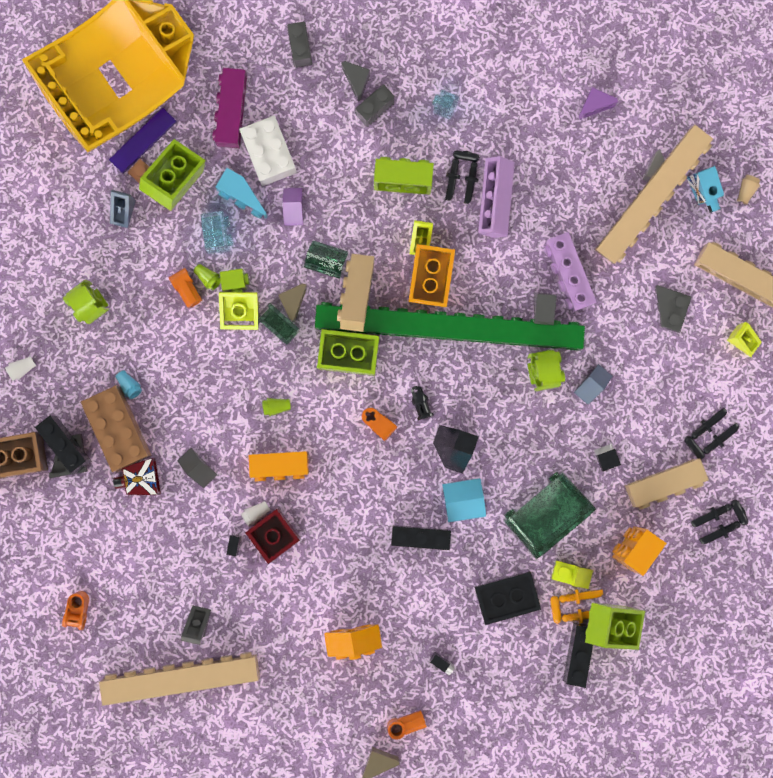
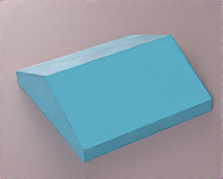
[442,478,486,522]

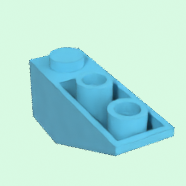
[216,168,268,219]

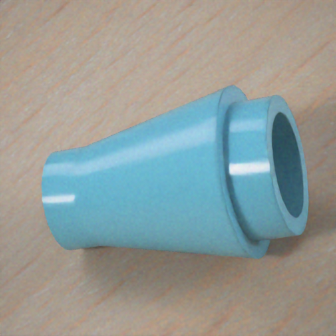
[115,370,142,399]

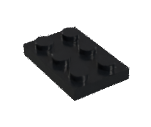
[474,571,541,625]

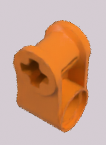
[362,408,397,442]
[62,591,89,630]

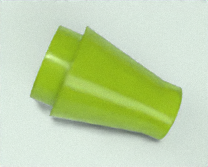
[193,264,221,290]
[262,398,291,417]

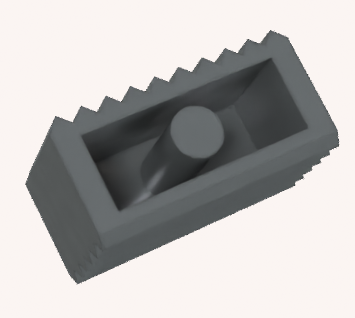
[287,22,312,68]
[355,84,395,127]

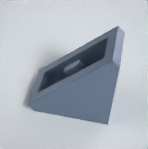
[110,190,136,228]
[573,364,613,405]

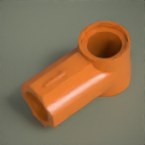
[168,268,203,308]
[387,710,427,740]

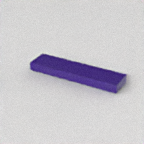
[109,108,177,174]

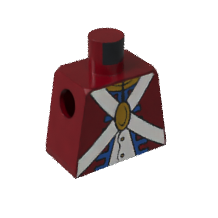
[113,458,161,495]

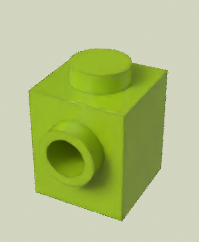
[220,268,250,292]

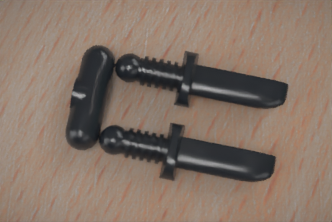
[445,150,480,204]
[684,408,739,460]
[691,500,749,544]

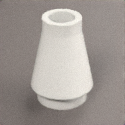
[5,356,36,381]
[241,501,271,527]

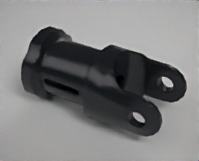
[411,386,434,421]

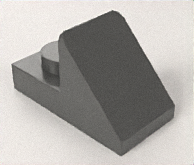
[181,605,211,645]

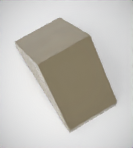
[278,283,307,323]
[362,747,400,778]

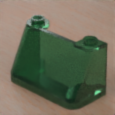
[503,472,596,559]

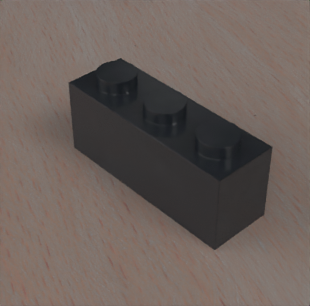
[34,415,92,474]
[391,525,451,550]
[563,622,593,688]

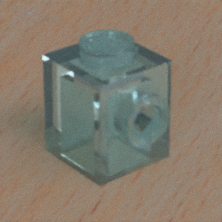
[432,90,459,120]

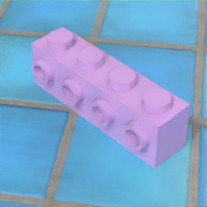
[478,156,515,238]
[544,232,597,313]

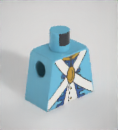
[687,166,724,213]

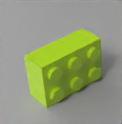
[139,139,206,211]
[374,157,434,195]
[317,329,379,376]
[585,603,645,650]

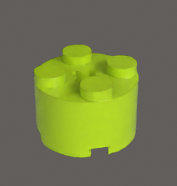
[63,279,109,324]
[527,350,565,392]

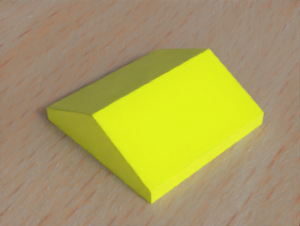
[219,292,259,330]

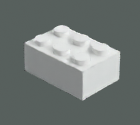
[239,115,297,186]

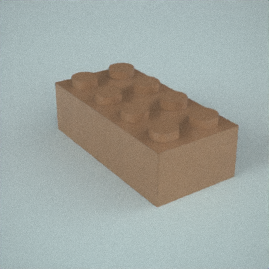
[80,385,152,472]
[0,432,48,479]

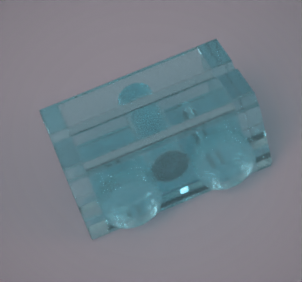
[200,211,233,254]

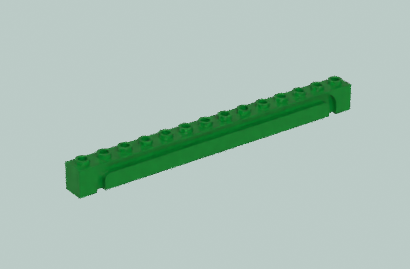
[315,302,585,351]

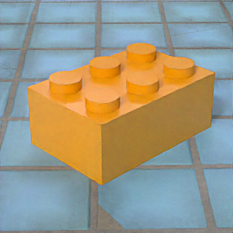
[408,244,455,307]
[612,526,667,576]

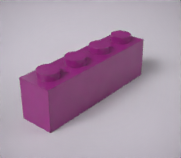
[212,68,247,149]

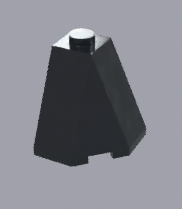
[433,425,479,474]

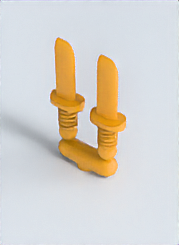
[550,589,603,624]

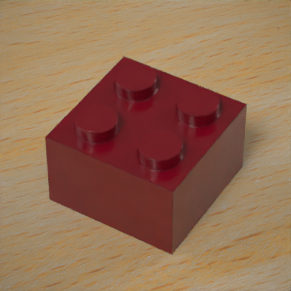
[245,508,301,564]

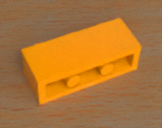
[248,451,309,482]

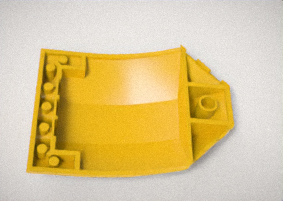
[22,0,194,152]

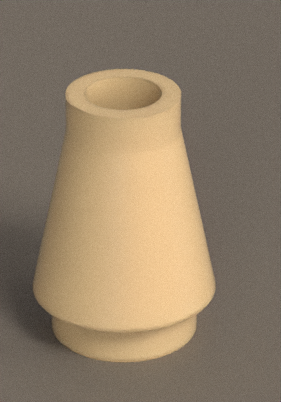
[737,175,761,205]

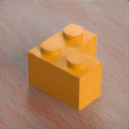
[324,624,382,660]

